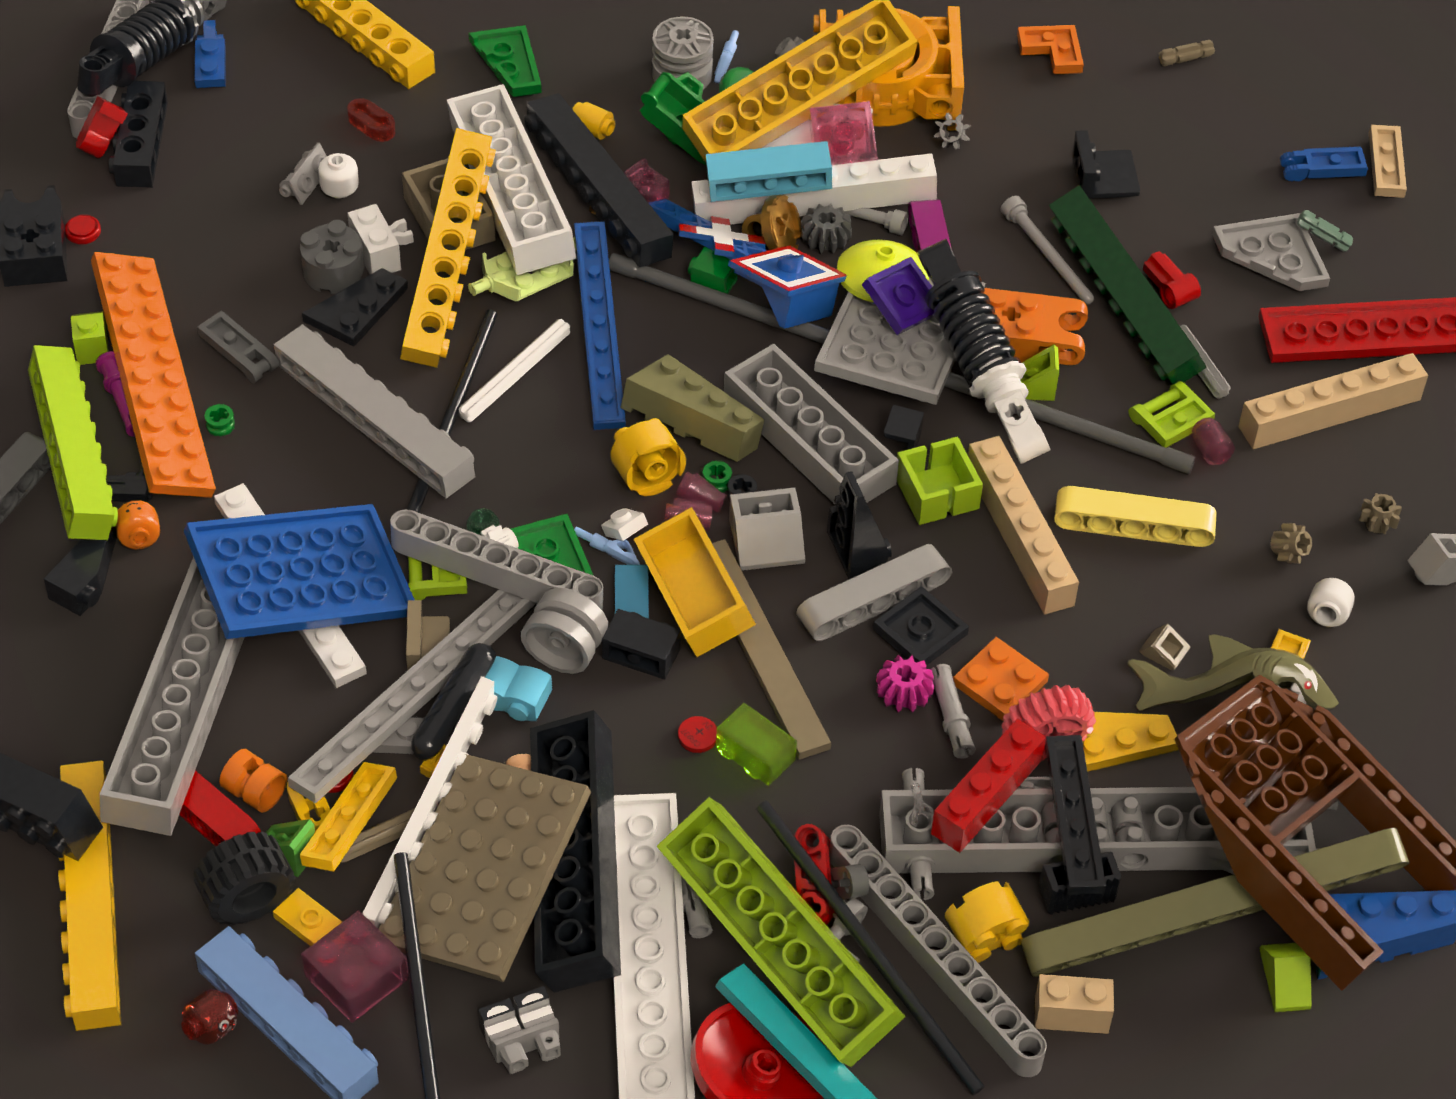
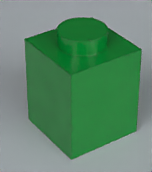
[688,247,737,294]

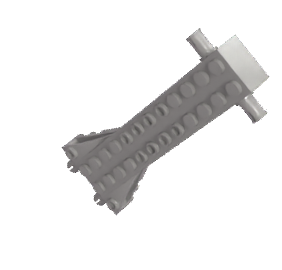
[879,768,1338,900]

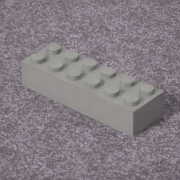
[724,344,899,504]

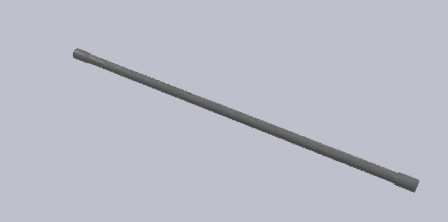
[609,253,1196,475]

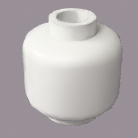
[318,153,359,199]
[1307,578,1355,627]

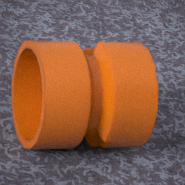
[219,749,287,813]

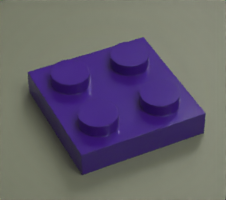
[862,257,934,335]

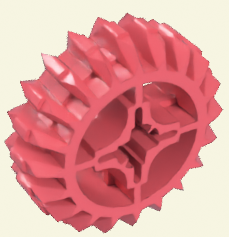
[1001,685,1096,761]

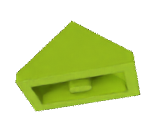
[1020,345,1059,401]
[1260,943,1312,1012]

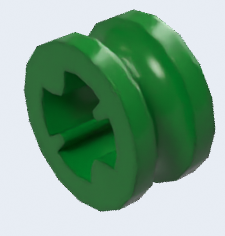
[204,404,235,436]
[702,461,732,493]

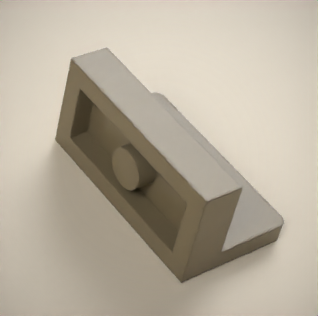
[406,600,450,671]

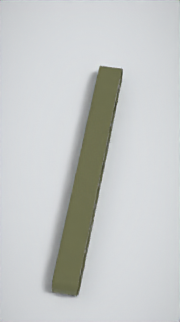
[1021,828,1409,977]

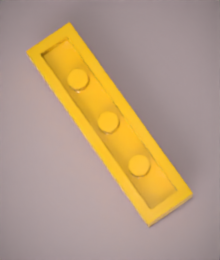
[300,762,397,872]

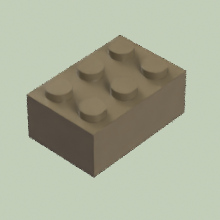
[402,158,495,250]

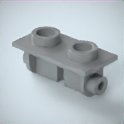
[279,143,327,205]

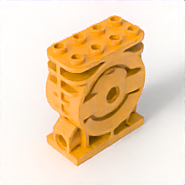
[813,6,964,131]

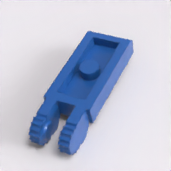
[1280,147,1368,182]

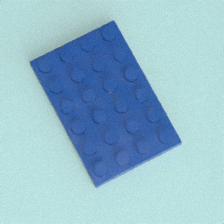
[184,504,415,639]

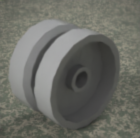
[521,588,608,674]

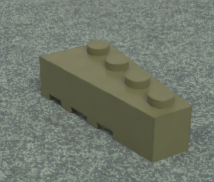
[621,354,765,462]

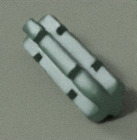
[1297,210,1353,252]

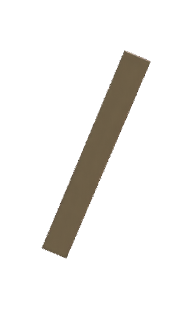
[712,539,831,760]

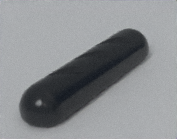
[411,643,496,760]

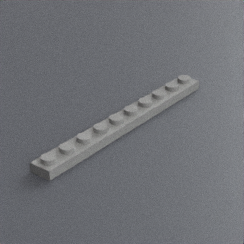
[288,589,537,804]

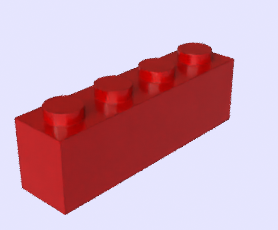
[931,718,1046,853]

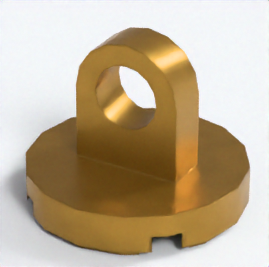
[742,195,802,250]

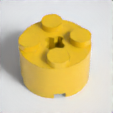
[611,418,686,496]
[945,881,1029,963]

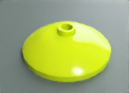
[837,240,929,303]

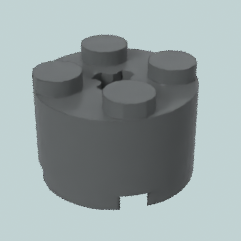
[300,220,365,294]

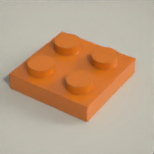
[953,637,1049,722]

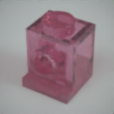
[624,158,669,203]

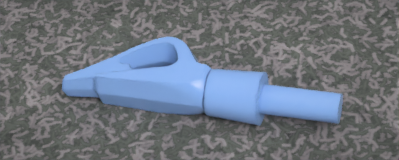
[714,30,739,83]
[574,527,640,565]

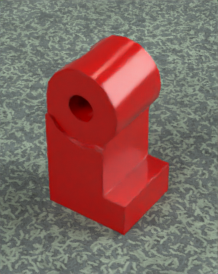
[76,96,128,159]

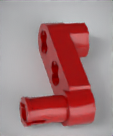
[794,824,834,925]

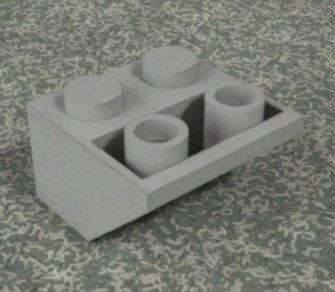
[729,488,805,571]

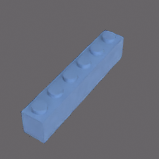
[195,926,379,1099]

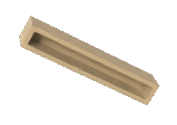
[1238,353,1428,449]
[968,436,1079,615]

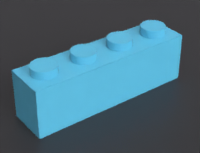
[706,141,832,202]

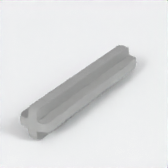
[1180,325,1231,399]

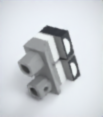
[478,986,561,1074]

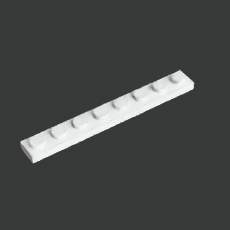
[214,483,367,688]
[361,676,498,935]

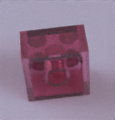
[809,101,878,165]
[301,910,409,1023]

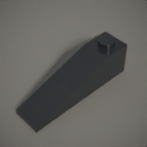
[827,471,892,579]

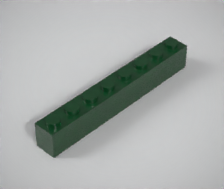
[1049,185,1207,385]

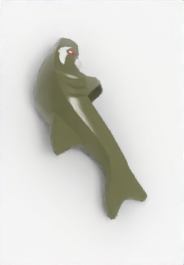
[1127,634,1339,712]

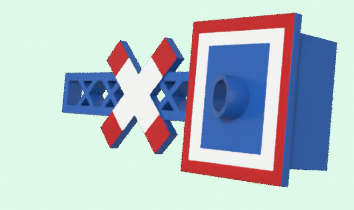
[649,199,847,329]

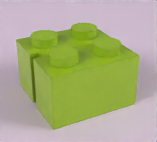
[897,436,983,525]

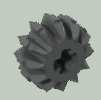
[801,203,852,254]

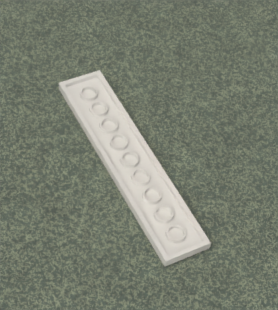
[613,793,695,1099]

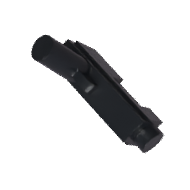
[106,467,153,503]

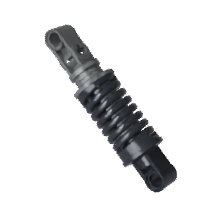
[77,0,227,96]

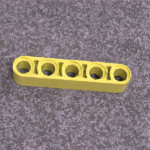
[1054,486,1216,547]

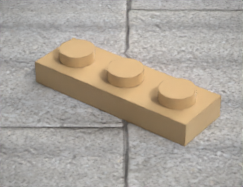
[1369,125,1407,198]

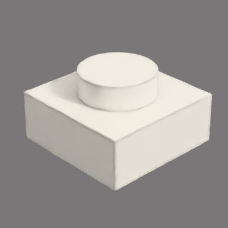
[601,508,648,541]

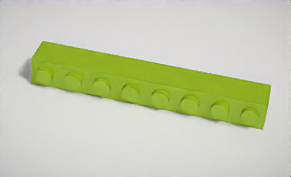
[28,345,118,540]

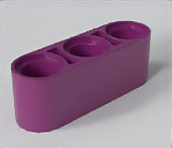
[908,199,952,253]

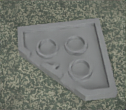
[1212,213,1330,291]

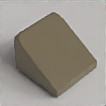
[1139,624,1191,670]

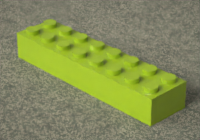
[657,797,905,1067]

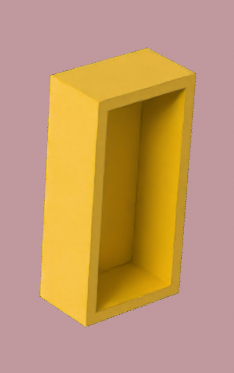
[634,507,756,657]

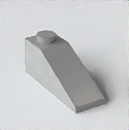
[1407,533,1456,585]

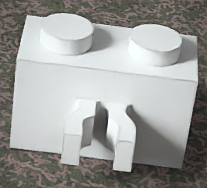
[347,204,414,274]

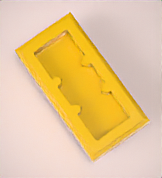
[273,888,352,958]

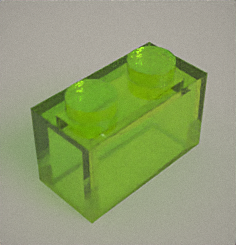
[716,703,797,786]

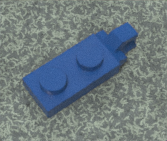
[195,20,226,88]

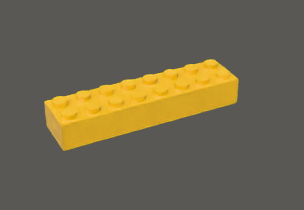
[682,0,918,162]

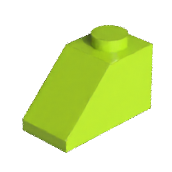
[71,311,109,365]

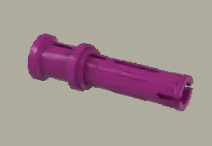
[95,351,135,437]

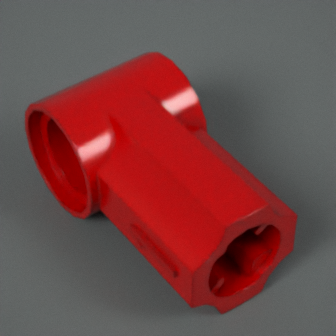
[1143,251,1201,309]

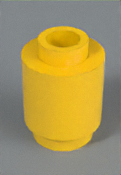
[572,102,615,140]

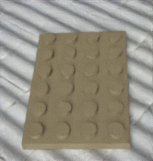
[373,754,591,982]

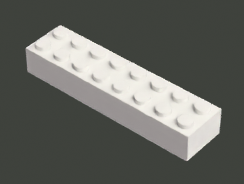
[447,84,576,275]

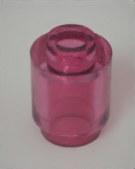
[1192,418,1235,465]
[664,497,713,531]

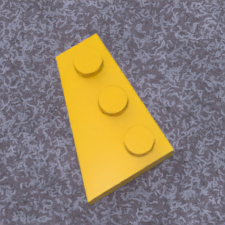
[1082,712,1179,772]

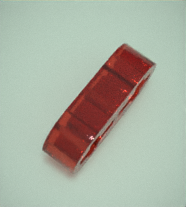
[347,98,396,142]

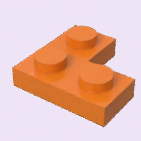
[1017,25,1084,74]

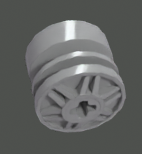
[652,16,714,89]

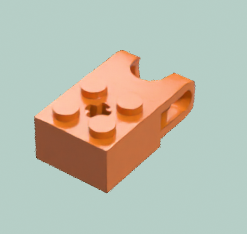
[984,288,1088,365]

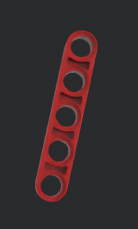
[179,770,261,846]

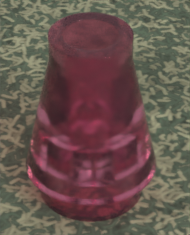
[676,472,727,512]

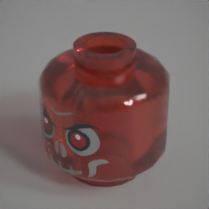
[181,989,238,1045]

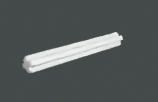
[458,319,570,422]

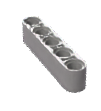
[796,544,952,641]

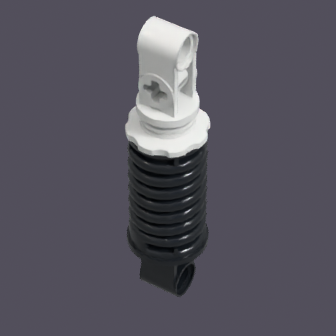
[917,238,1050,464]

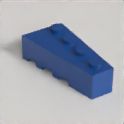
[1314,890,1456,980]

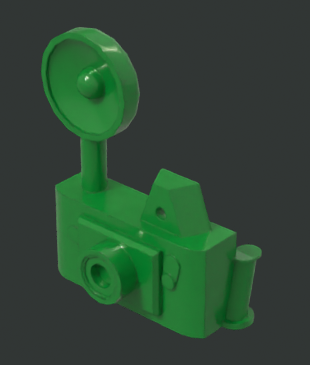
[640,67,754,165]

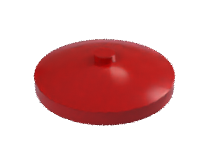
[690,1003,827,1099]

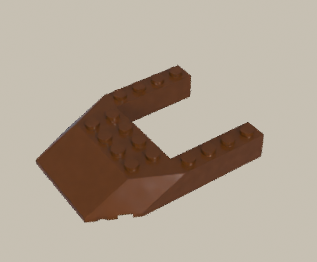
[1174,675,1456,991]

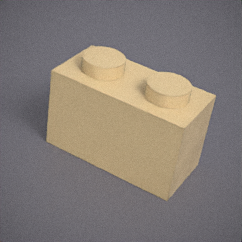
[1035,974,1114,1034]

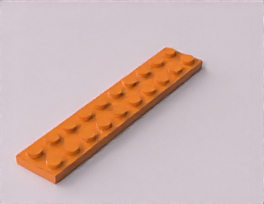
[91,252,216,498]

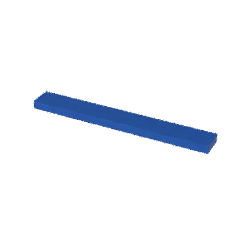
[574,221,626,430]

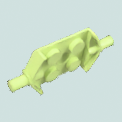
[468,237,576,301]

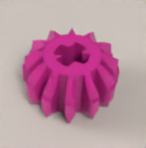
[876,655,934,713]

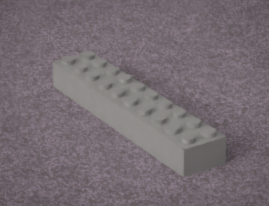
[100,557,245,836]

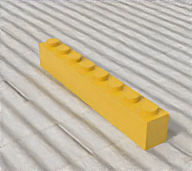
[58,760,121,1031]

